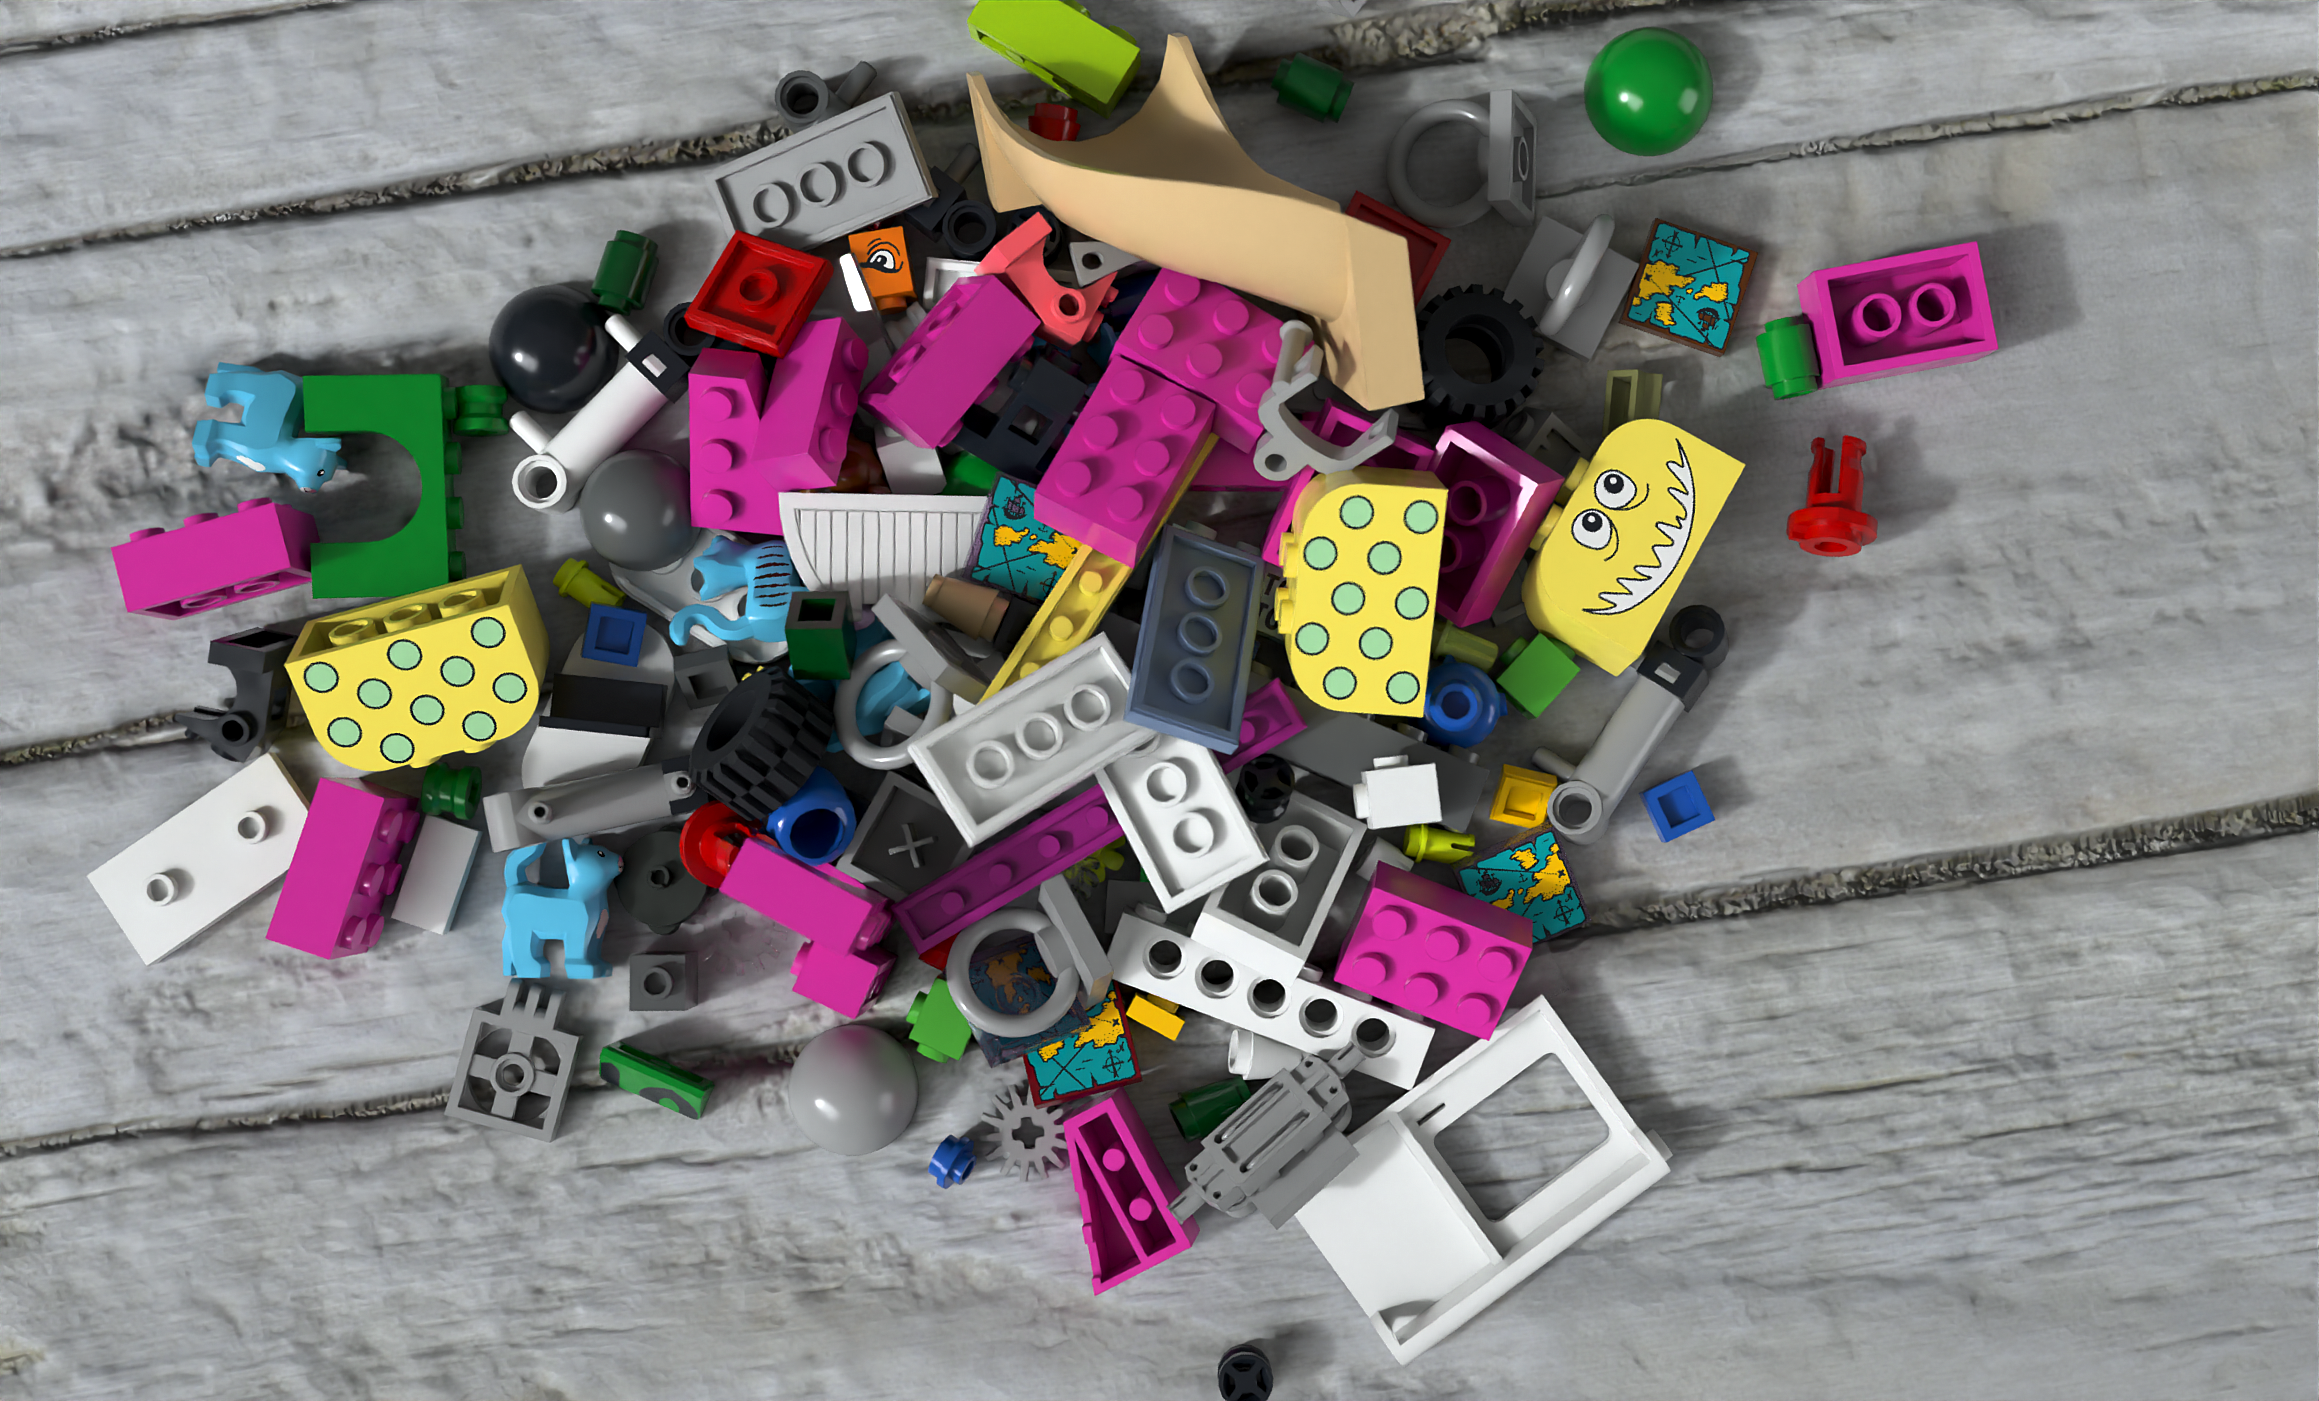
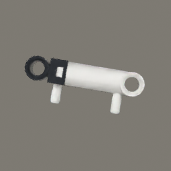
[509,302,719,515]

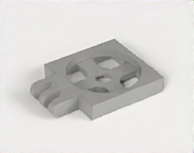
[444,977,584,1143]

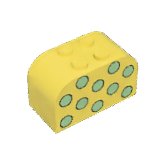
[1274,466,1447,717]
[285,564,550,771]

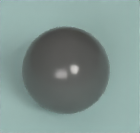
[579,449,702,571]

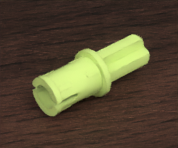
[1430,618,1499,673]

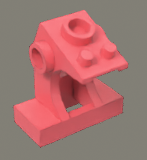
[974,212,1119,351]

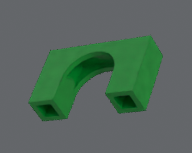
[303,374,467,599]

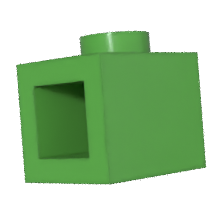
[1492,632,1581,720]
[906,973,974,1064]

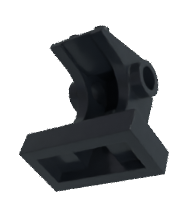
[951,342,1090,487]
[175,627,299,763]

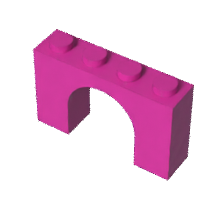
[719,837,897,958]

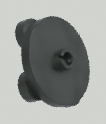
[614,825,719,936]

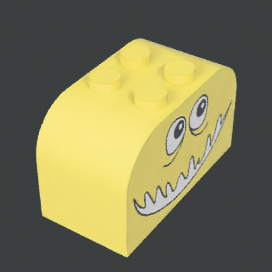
[1521,419,1745,677]

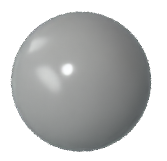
[788,1024,919,1156]

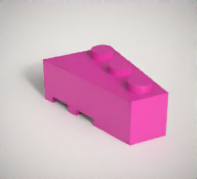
[688,347,798,536]
[1063,1087,1200,1297]

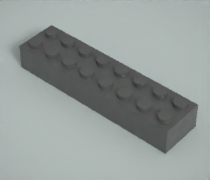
[1091,603,1490,833]

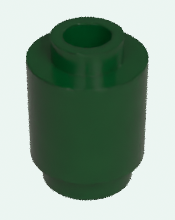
[1271,52,1355,123]
[591,230,659,316]

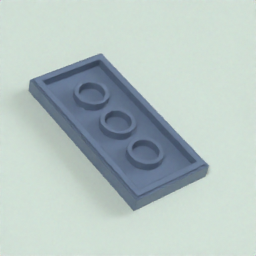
[1123,524,1267,755]

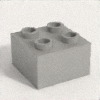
[835,770,981,902]

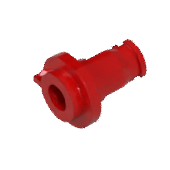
[1786,435,1878,557]
[679,800,781,889]

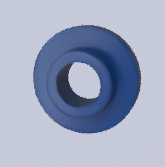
[928,1135,977,1189]

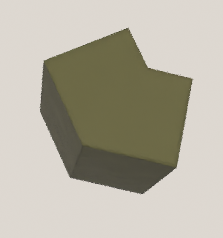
[1602,369,1663,439]

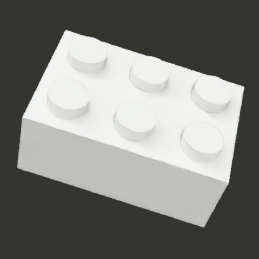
[1190,790,1368,987]

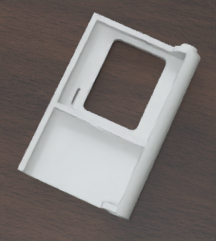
[1294,994,1673,1367]

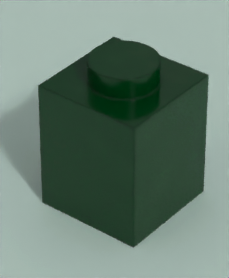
[784,591,857,680]

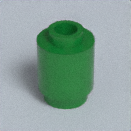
[1756,316,1821,400]

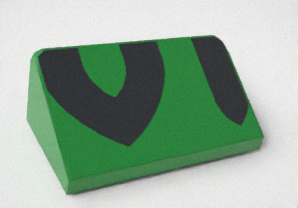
[599,1041,715,1120]

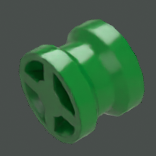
[453,385,509,437]
[421,761,482,820]

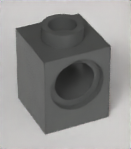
[629,951,698,1011]

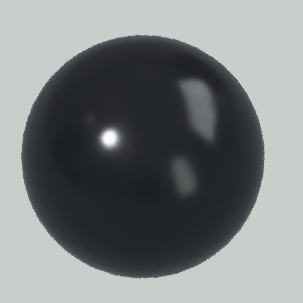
[488,285,620,414]

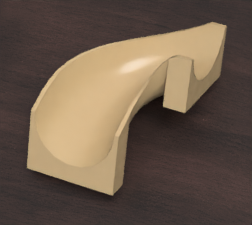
[966,32,1425,411]

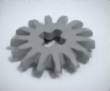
[979,1084,1072,1182]

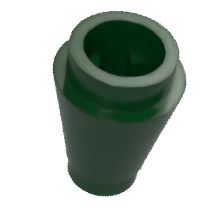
[1168,1075,1252,1144]

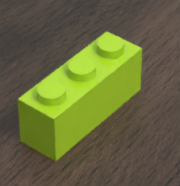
[967,0,1141,120]

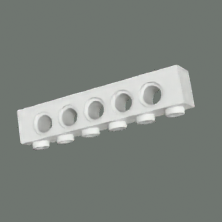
[1106,901,1435,1091]

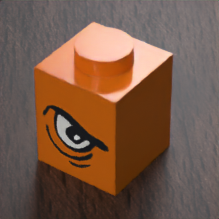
[848,226,919,315]

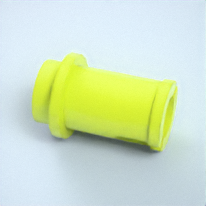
[552,557,627,609]
[1402,823,1475,868]

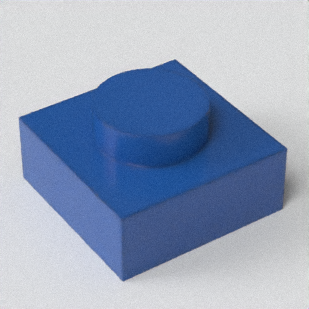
[580,601,648,667]
[1639,770,1715,843]

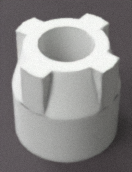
[1355,836,1414,881]

